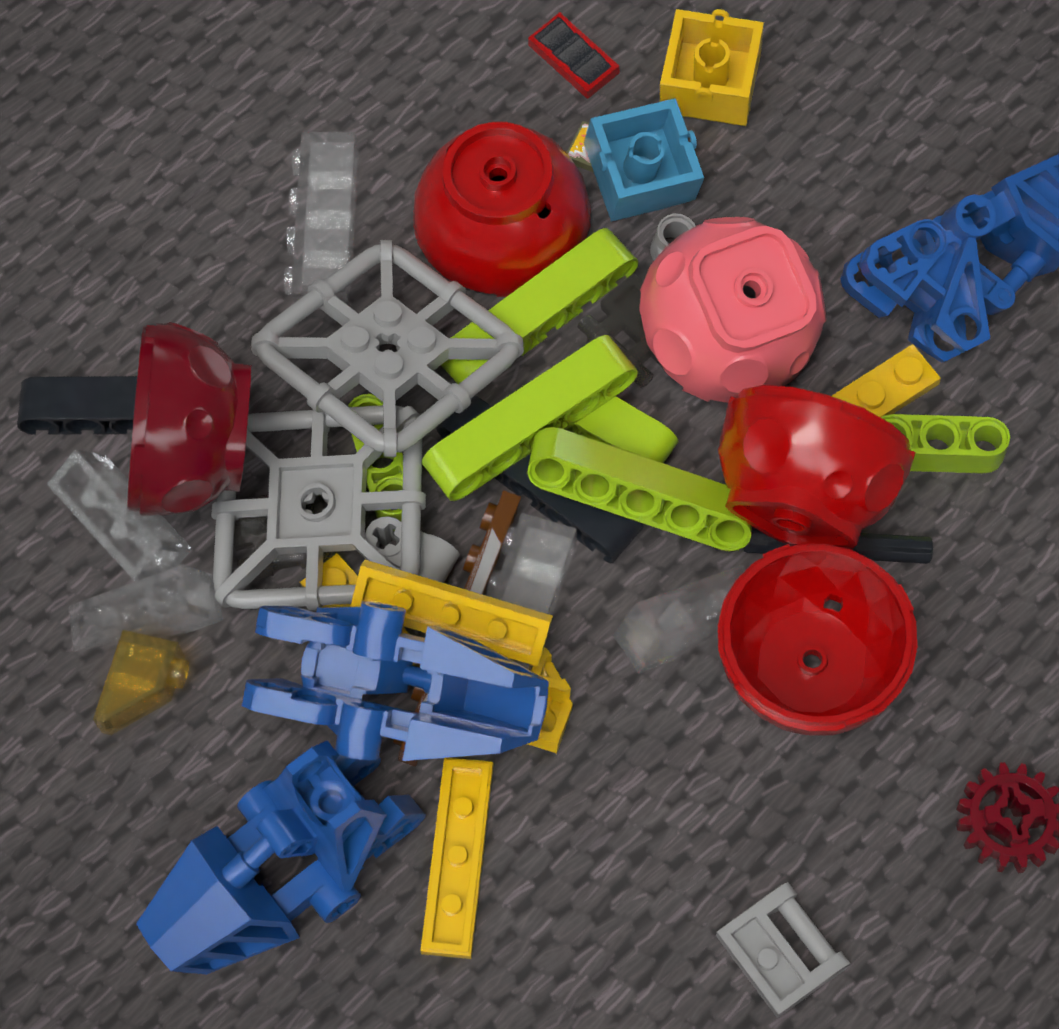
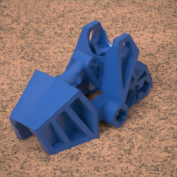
[840,154,1059,363]
[242,601,549,761]
[136,740,426,974]

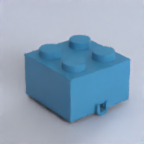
[584,98,704,222]

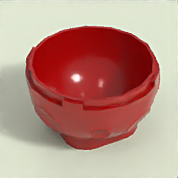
[718,385,916,549]

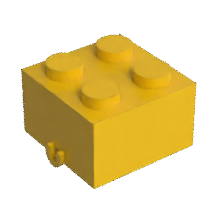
[660,9,764,126]

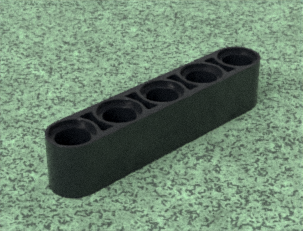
[17,376,137,435]
[436,395,644,563]

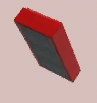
[528,13,619,99]

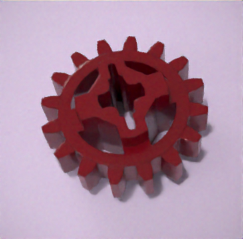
[956,762,1059,874]

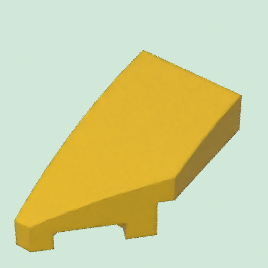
[528,648,573,753]

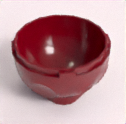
[127,322,252,516]

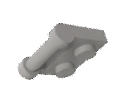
[716,882,851,1018]

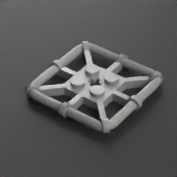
[251,240,524,457]
[211,405,426,611]

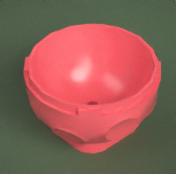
[639,217,826,403]

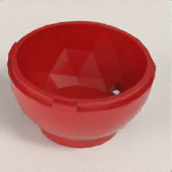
[413,122,591,297]
[718,544,918,735]

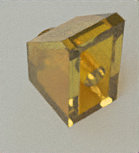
[93,630,189,735]

